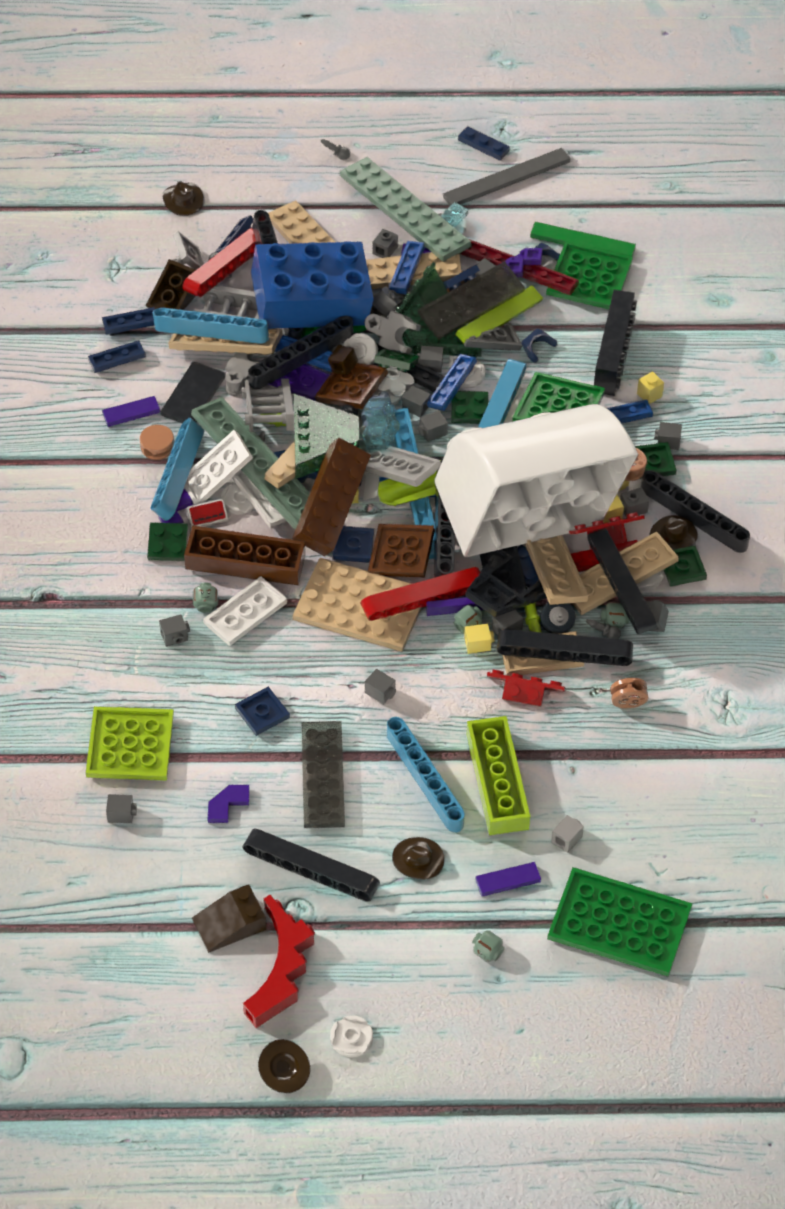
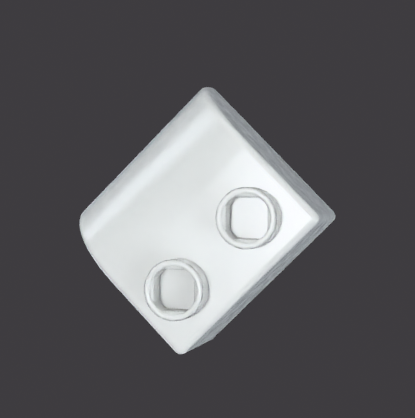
[435,404,638,557]

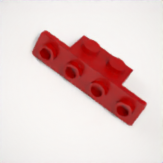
[569,512,645,549]
[487,669,566,707]

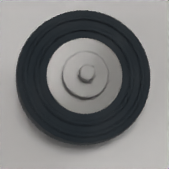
[540,602,576,634]

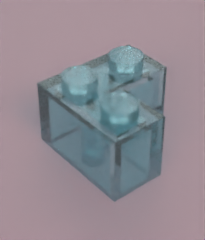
[362,397,400,450]

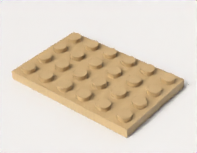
[293,558,422,652]

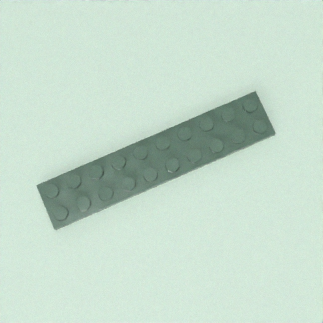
[340,157,471,262]
[191,397,310,530]

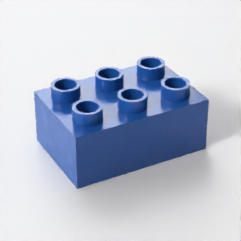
[251,241,373,329]

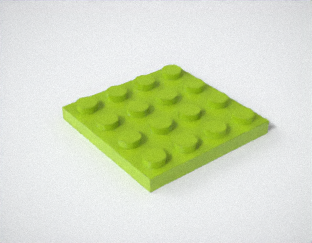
[85,706,174,781]

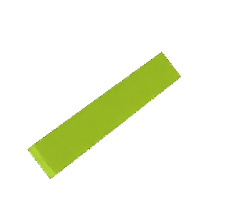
[456,285,543,343]

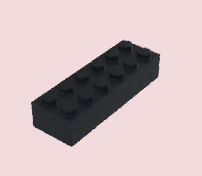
[594,289,637,396]

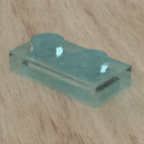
[441,202,468,228]

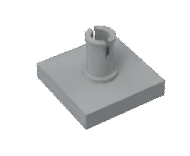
[173,231,205,270]

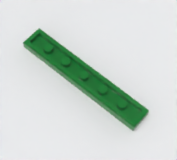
[530,222,636,257]

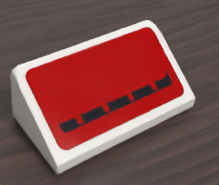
[187,499,229,528]

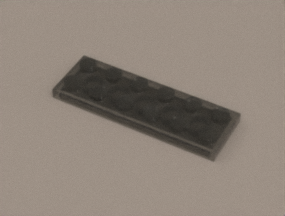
[418,261,525,340]
[301,721,345,828]

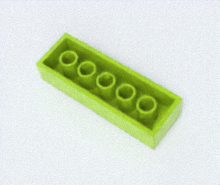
[466,716,530,836]

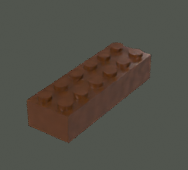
[292,437,371,557]
[184,525,306,586]

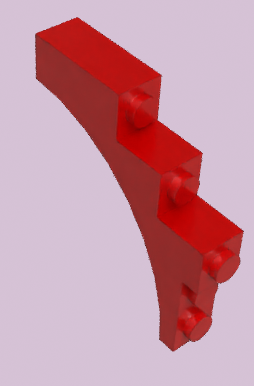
[243,894,315,1028]

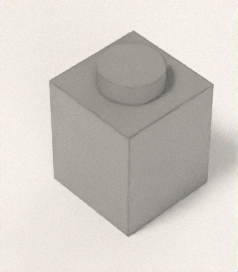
[551,815,584,853]

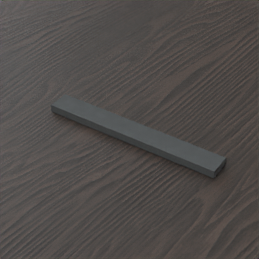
[443,148,570,208]

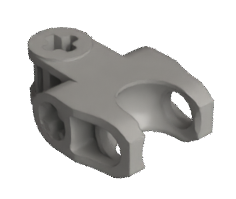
[365,310,421,354]
[225,352,267,396]

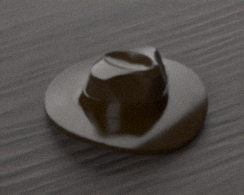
[163,181,204,216]
[649,515,698,550]
[392,837,444,880]
[258,1039,310,1093]

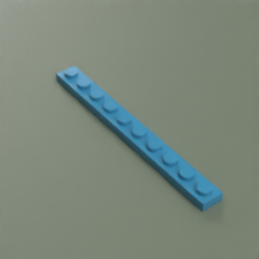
[390,408,435,559]

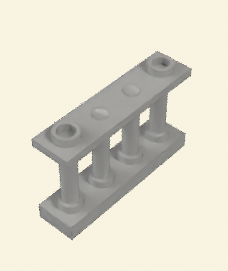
[194,285,259,319]
[241,379,294,432]

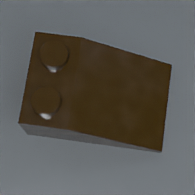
[145,259,196,310]
[192,884,266,953]

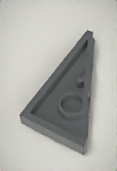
[464,323,523,351]

